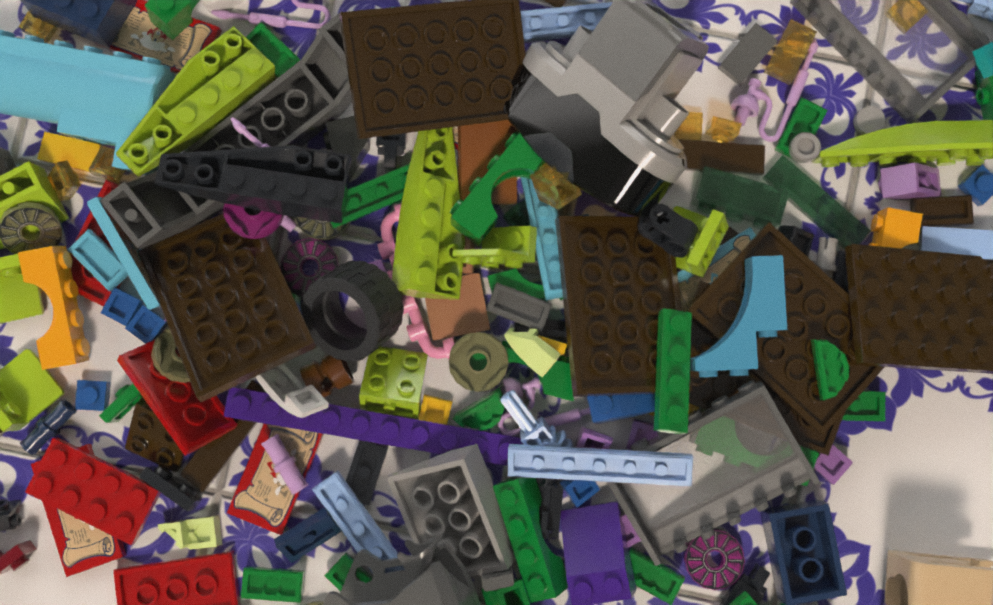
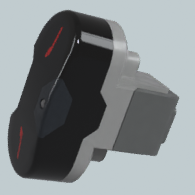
[503,0,709,218]

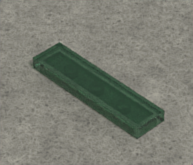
[762,155,871,250]

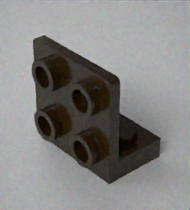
[125,397,184,472]

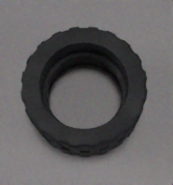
[301,260,404,362]

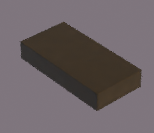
[910,195,974,227]

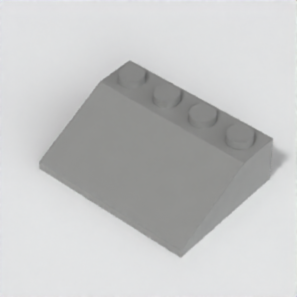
[386,444,515,577]

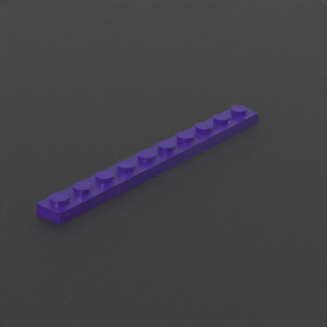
[224,387,523,466]

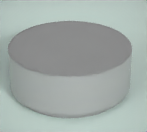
[853,106,885,135]
[789,132,821,163]

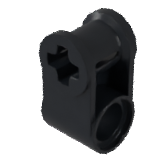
[637,204,699,258]

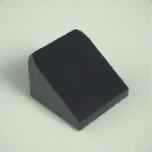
[778,225,814,257]

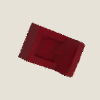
[0,540,37,575]

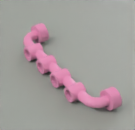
[377,201,457,360]

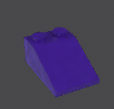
[561,501,637,605]

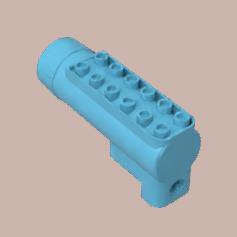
[0,30,176,175]

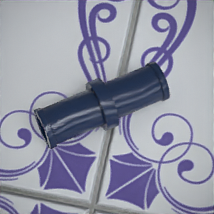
[20,399,77,455]

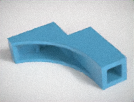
[690,255,787,377]

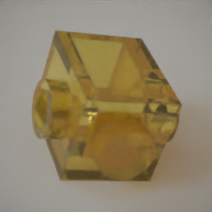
[530,163,582,210]

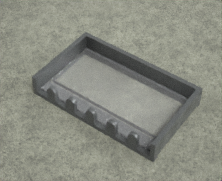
[790,0,989,124]
[607,380,820,566]

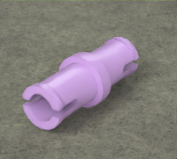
[261,434,309,495]

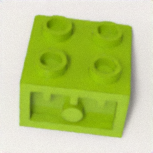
[673,206,729,278]
[452,226,537,269]
[0,254,44,324]
[359,346,428,419]
[0,349,65,432]

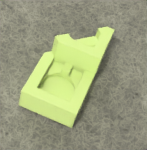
[504,328,561,377]
[158,515,222,550]

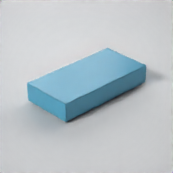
[68,229,128,291]

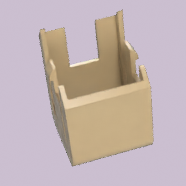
[884,550,993,605]

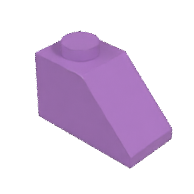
[878,163,941,200]

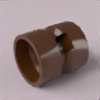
[299,354,355,398]

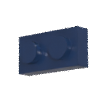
[274,507,342,563]

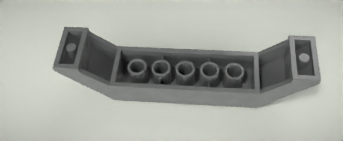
[100,11,352,249]

